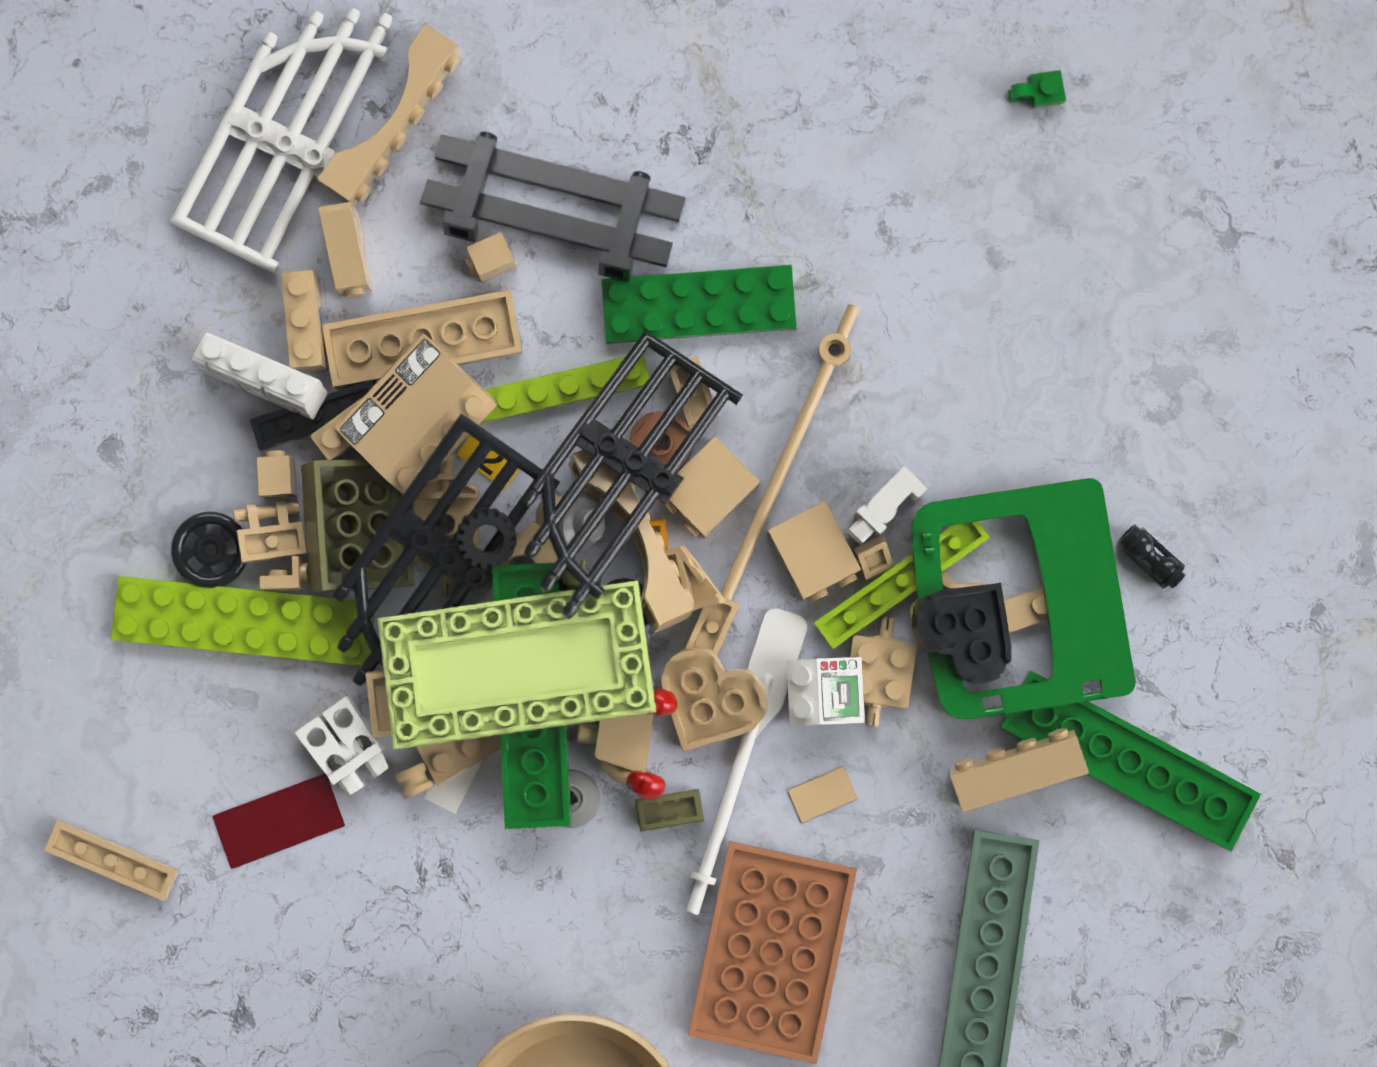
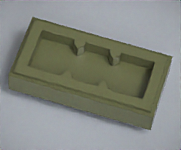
[635,789,704,832]

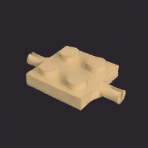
[849,617,917,727]

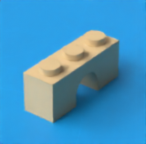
[281,270,328,373]

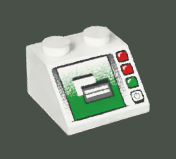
[787,657,865,726]

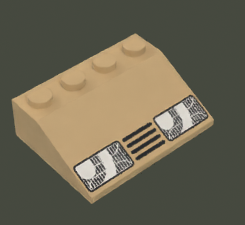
[335,333,497,494]

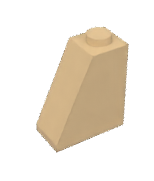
[318,202,372,299]

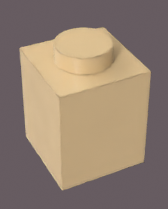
[464,232,517,282]
[257,450,297,499]

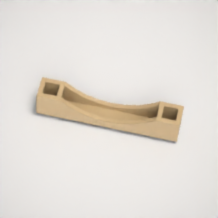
[317,24,461,207]
[568,450,694,634]

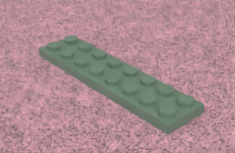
[938,830,1039,1067]

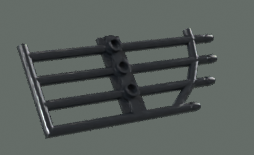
[520,330,743,619]
[333,413,560,686]

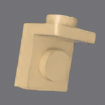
[260,556,309,591]

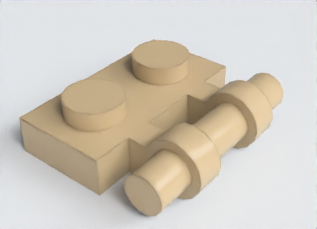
[233,500,307,564]

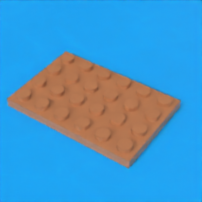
[688,841,857,1064]

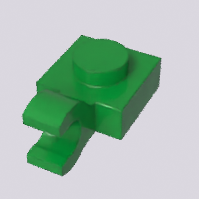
[1008,70,1066,109]

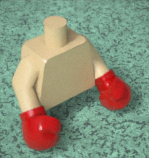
[577,688,678,799]

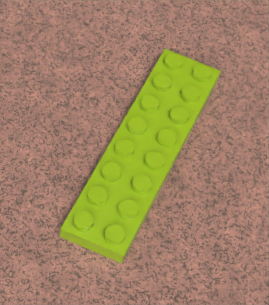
[110,576,375,666]

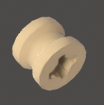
[394,763,434,799]

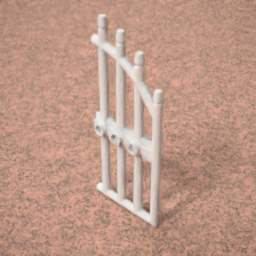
[169,8,392,274]

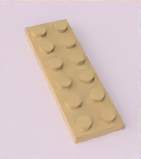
[322,290,523,389]

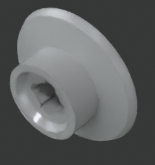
[560,495,605,553]
[562,769,600,828]

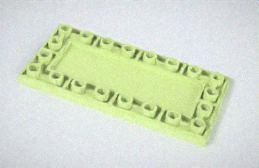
[377,581,656,750]

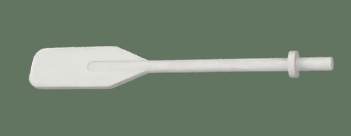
[686,608,807,915]

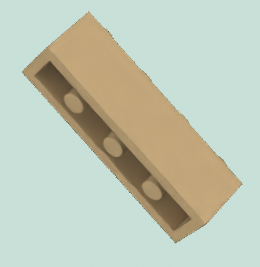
[950,728,1089,813]

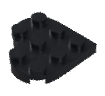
[912,583,1012,684]

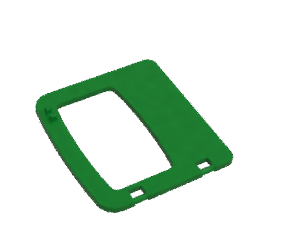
[911,478,1136,720]

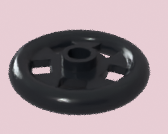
[171,511,247,588]

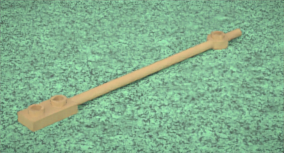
[685,304,860,657]

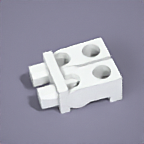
[847,466,928,545]
[295,696,390,796]

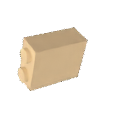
[661,437,760,539]
[767,501,861,603]

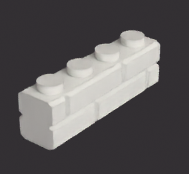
[192,332,327,420]

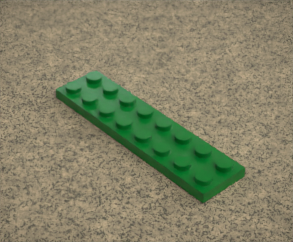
[492,563,572,829]
[999,670,1261,852]

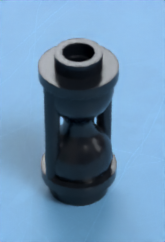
[1117,524,1185,589]

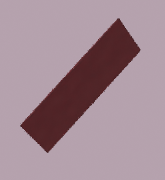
[213,773,345,869]

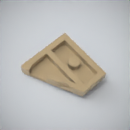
[664,546,725,610]

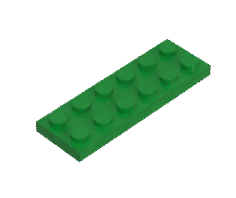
[601,265,797,344]

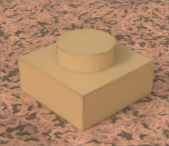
[852,535,894,580]

